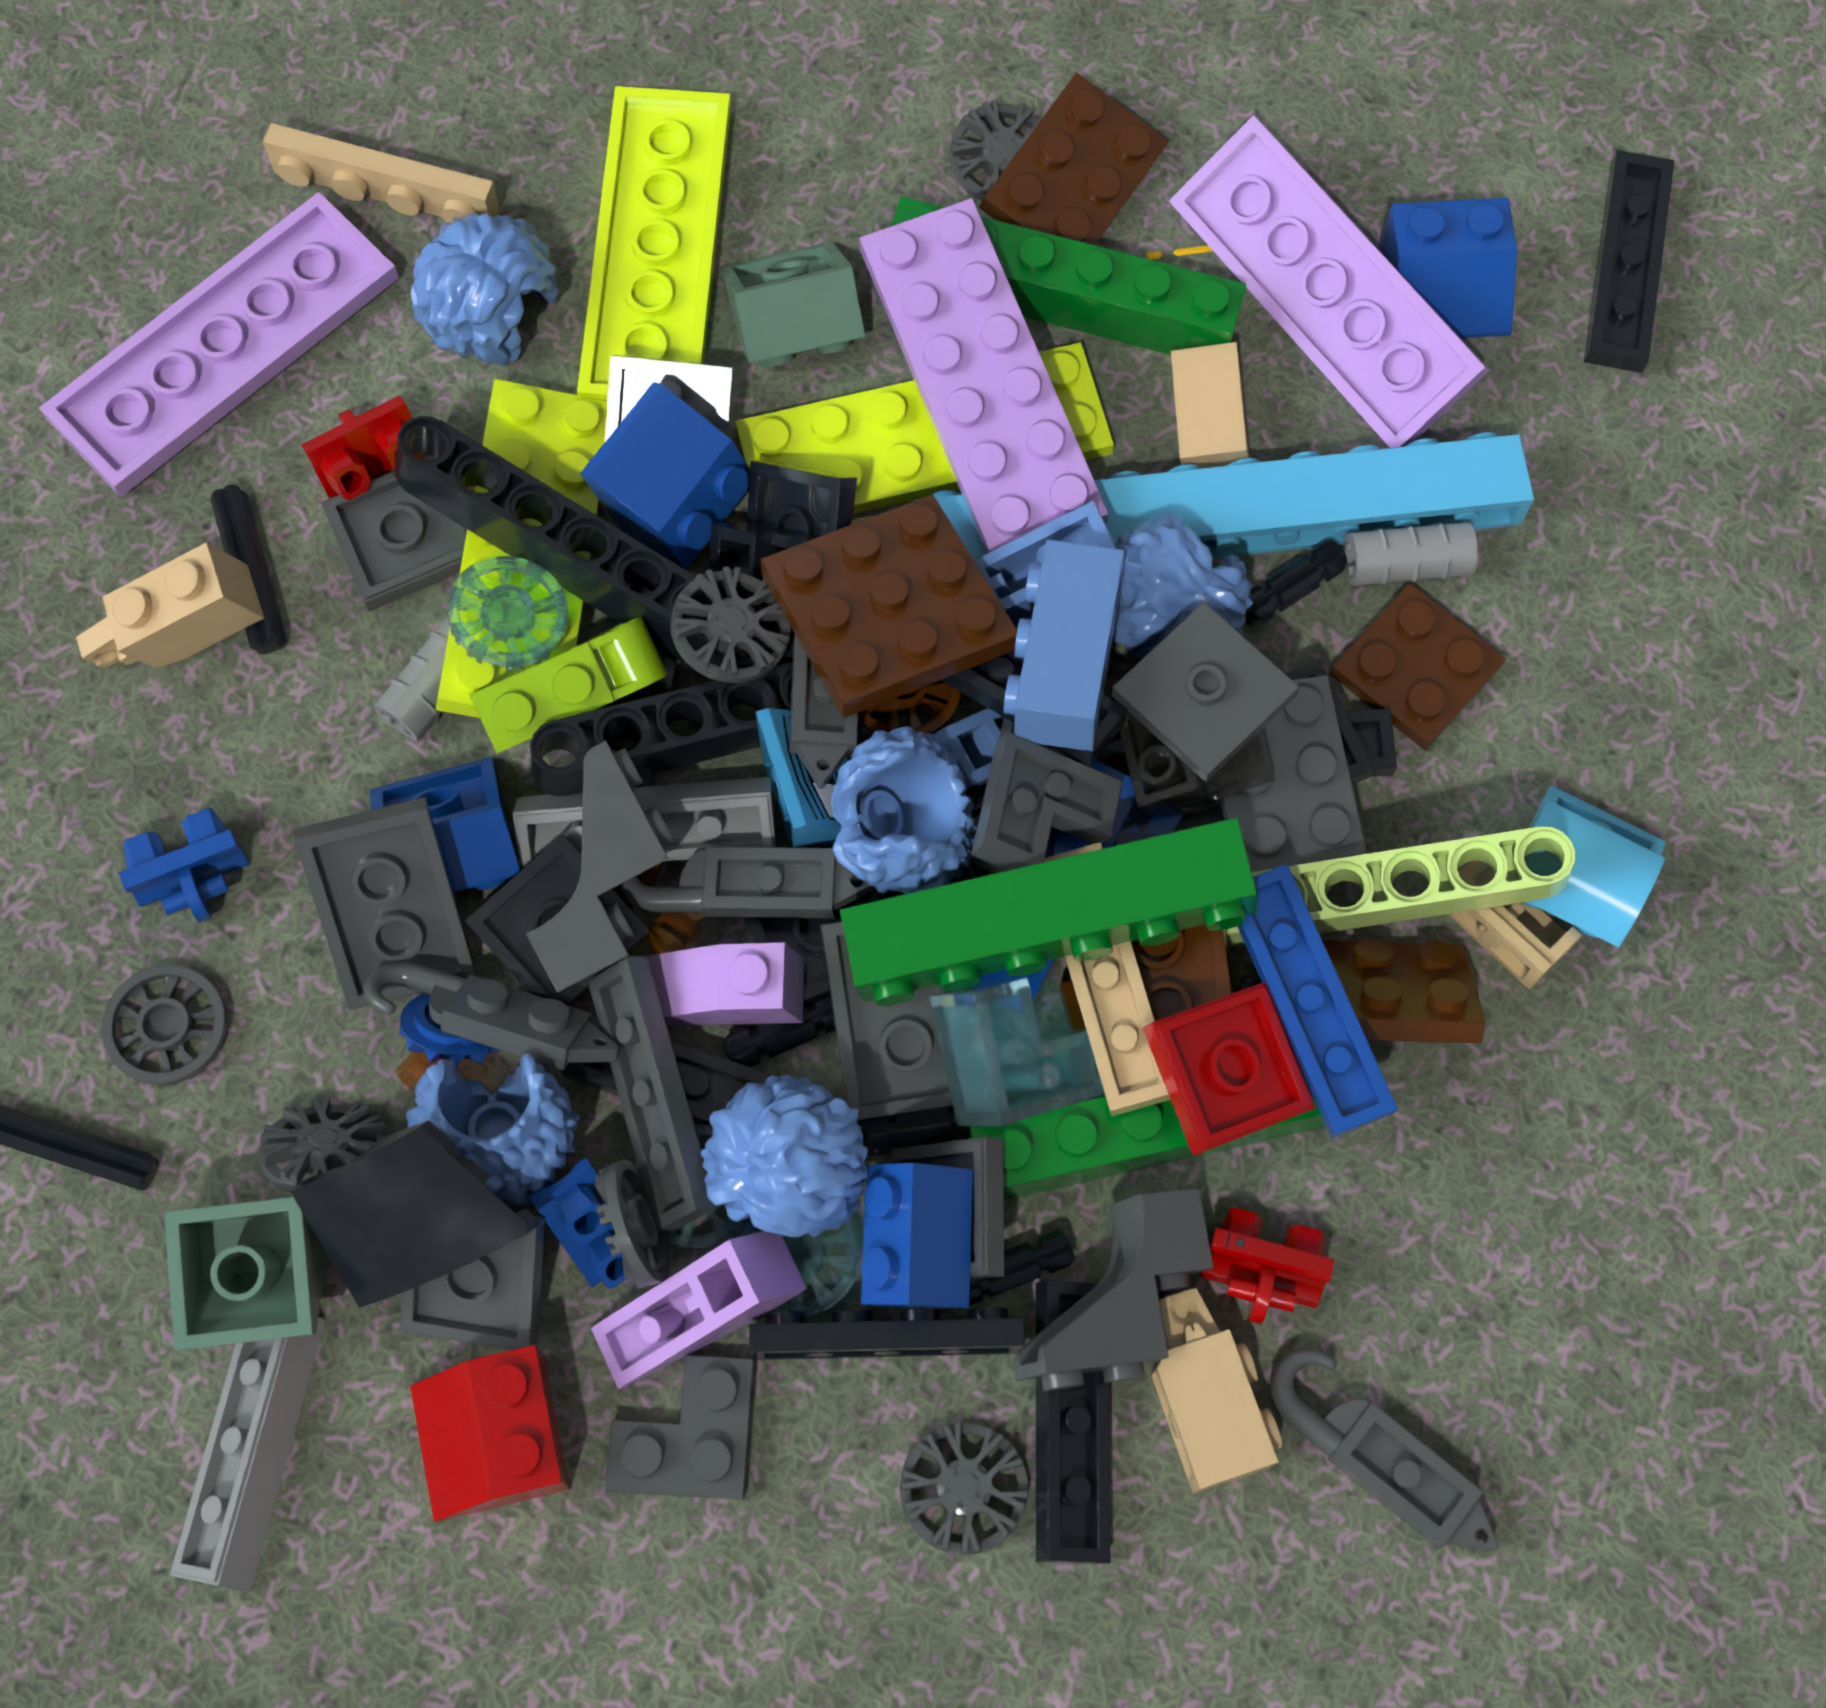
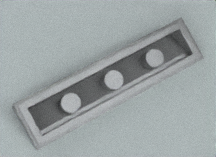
[513,777,776,870]
[170,1317,325,1592]

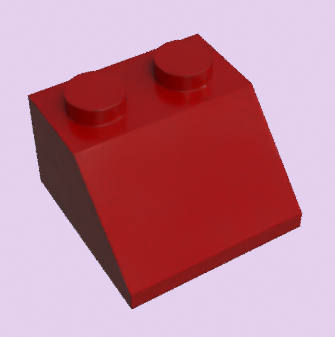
[410,1345,570,1522]

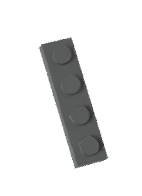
[588,956,717,1232]

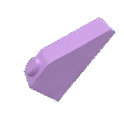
[614,942,805,1026]
[591,1231,807,1389]

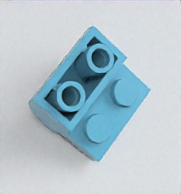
[1523,785,1666,948]

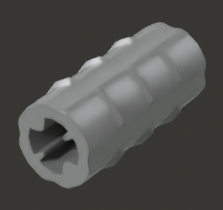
[1343,522,1478,586]
[374,611,453,742]

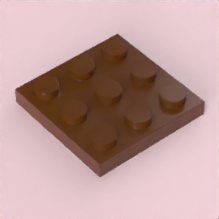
[761,494,1017,718]

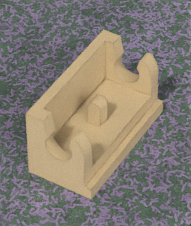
[1171,342,1249,469]
[1448,861,1582,990]

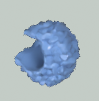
[411,213,559,367]
[1112,512,1254,659]
[831,726,977,894]
[406,1053,581,1207]
[701,1074,868,1237]

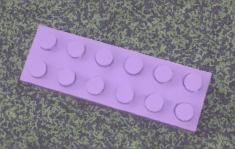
[1169,115,1490,448]
[39,192,399,497]
[859,198,1108,553]

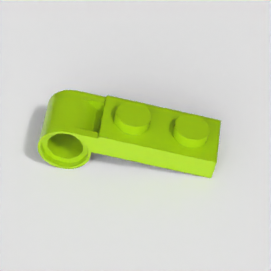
[469,616,668,754]

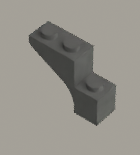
[526,741,674,993]
[1013,1188,1213,1391]

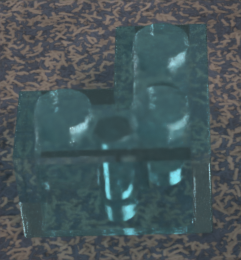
[929,978,1105,1126]

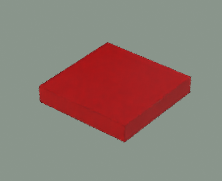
[1142,982,1316,1156]

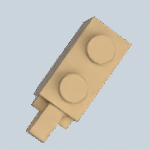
[76,542,264,668]
[1151,1288,1282,1494]

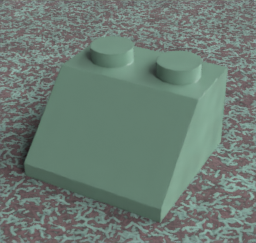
[719,241,865,367]
[164,1197,326,1351]

